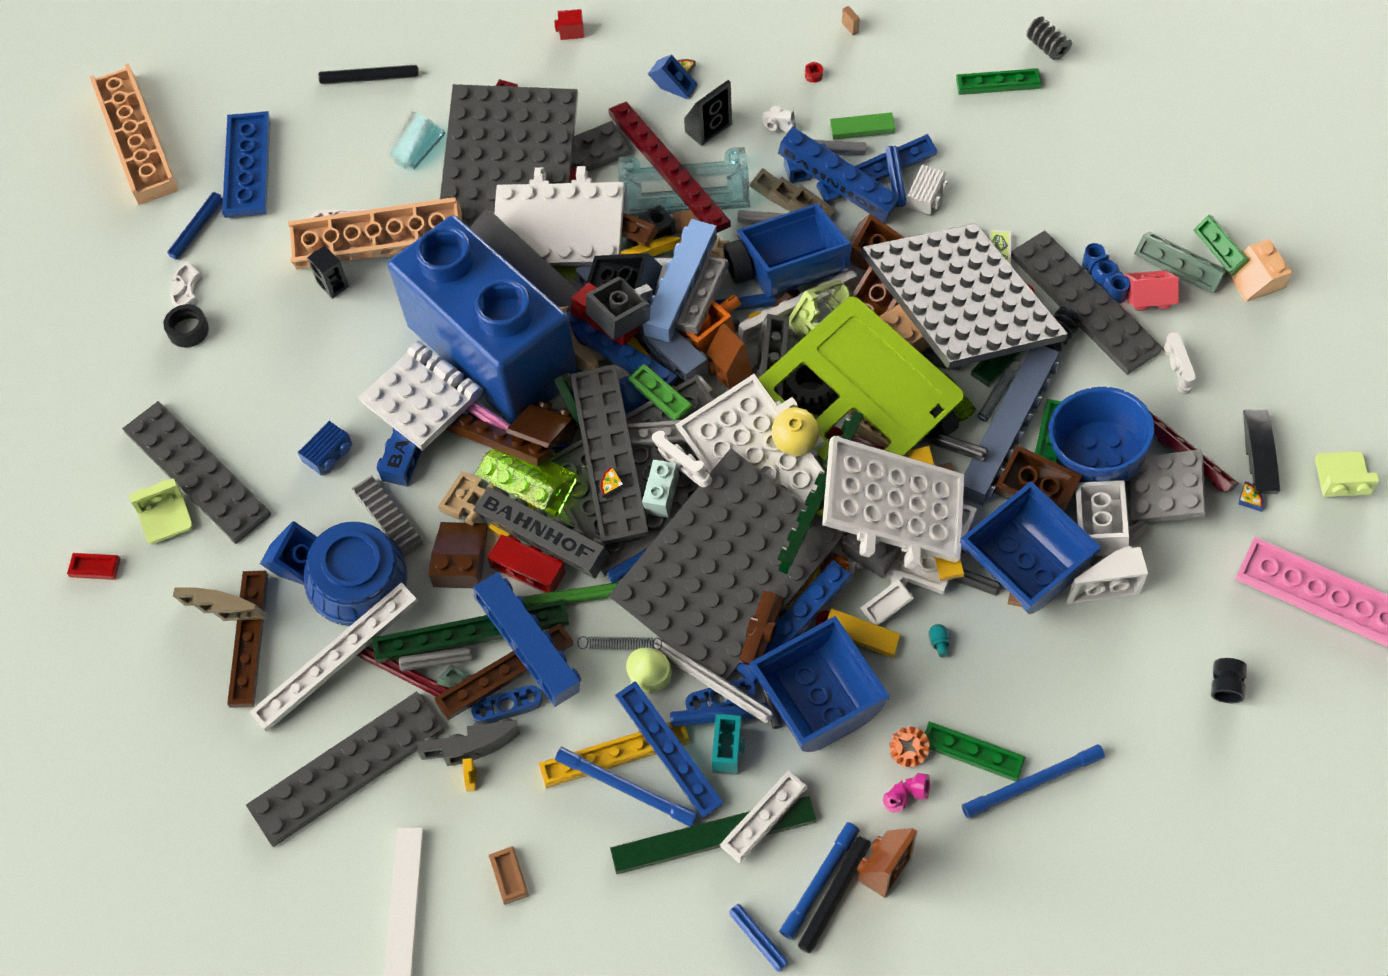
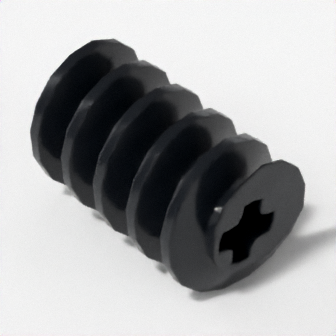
[1045,306,1082,352]

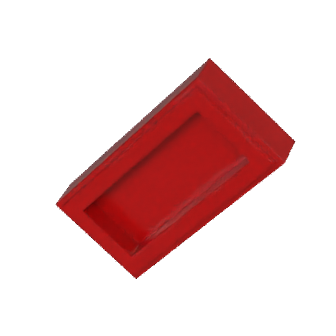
[67,553,121,580]

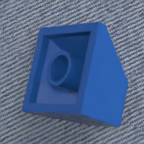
[260,521,317,585]

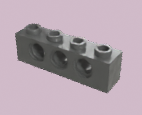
[756,314,789,398]

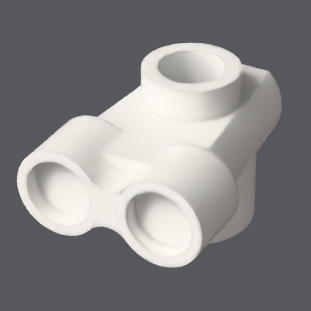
[762,106,797,133]

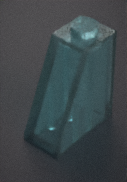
[390,111,446,170]

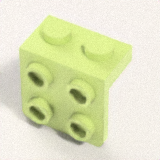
[1315,452,1379,497]
[129,478,193,544]

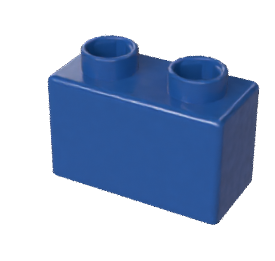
[388,215,578,424]

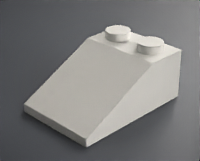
[1067,546,1148,605]

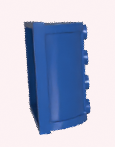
[737,203,852,298]
[959,481,1101,614]
[749,616,890,752]

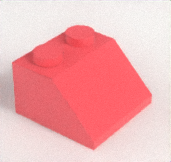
[1123,270,1179,310]

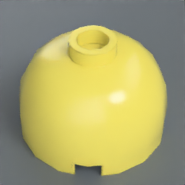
[771,407,819,457]

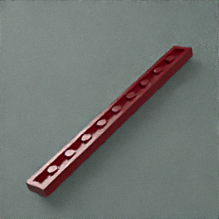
[608,101,731,233]

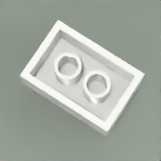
[1076,480,1129,556]

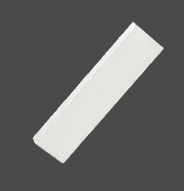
[720,770,808,863]

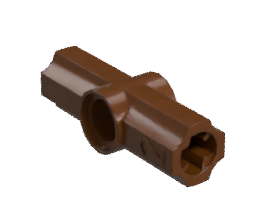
[739,591,784,666]

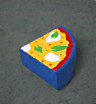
[1238,481,1264,511]

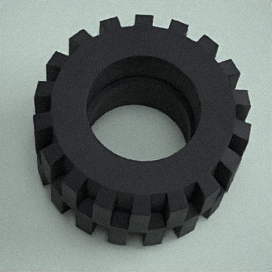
[782,364,838,416]

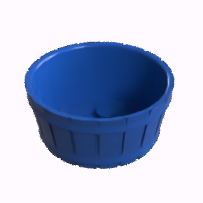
[1049,387,1154,482]
[304,522,408,626]

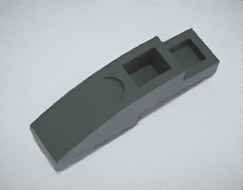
[417,719,520,766]

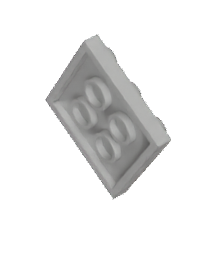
[1130,449,1206,525]

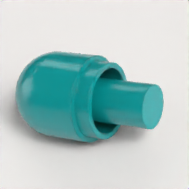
[929,624,950,658]

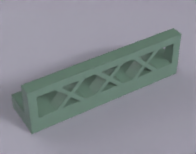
[1134,232,1228,293]

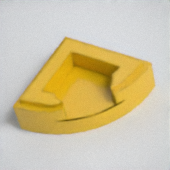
[463,758,477,792]

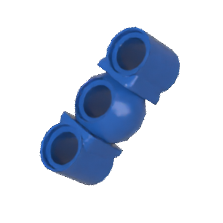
[1082,243,1130,304]

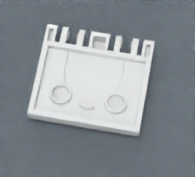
[358,341,483,451]

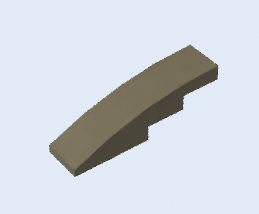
[749,168,836,218]
[173,587,267,621]

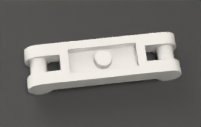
[652,431,712,487]

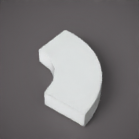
[170,261,202,307]

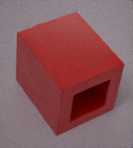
[554,9,584,40]

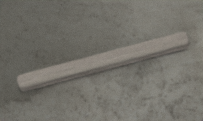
[654,640,774,723]

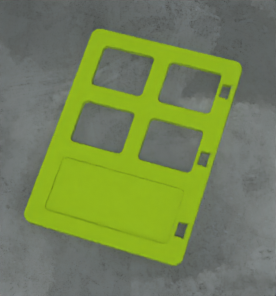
[758,297,963,518]

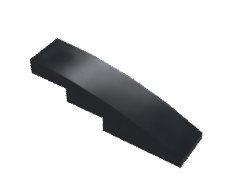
[1243,410,1280,494]

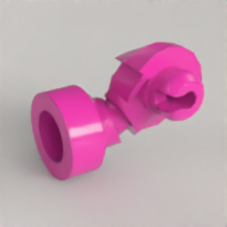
[883,773,930,813]

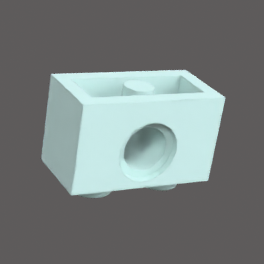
[642,460,679,518]

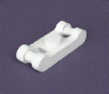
[1163,332,1196,394]

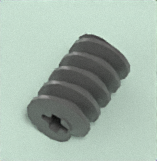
[1026,16,1072,60]

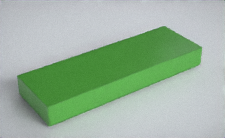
[830,112,895,140]
[628,364,693,421]

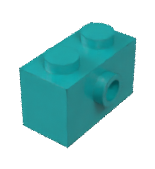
[712,714,745,774]

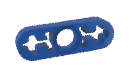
[685,678,755,710]
[471,685,543,723]

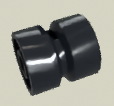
[1211,658,1247,704]

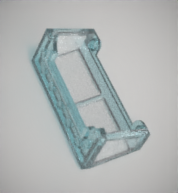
[618,147,750,217]

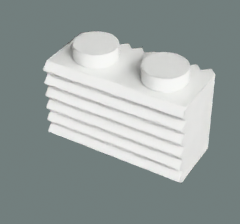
[906,165,948,215]

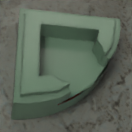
[437,665,471,687]

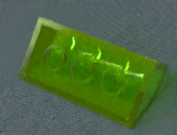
[474,449,579,517]

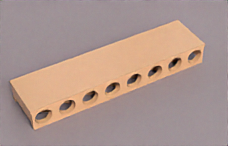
[90,63,179,205]
[288,197,462,269]

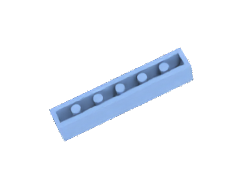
[642,219,717,343]

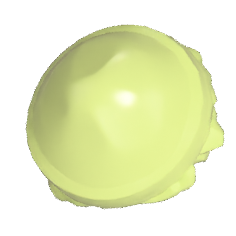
[626,648,672,694]

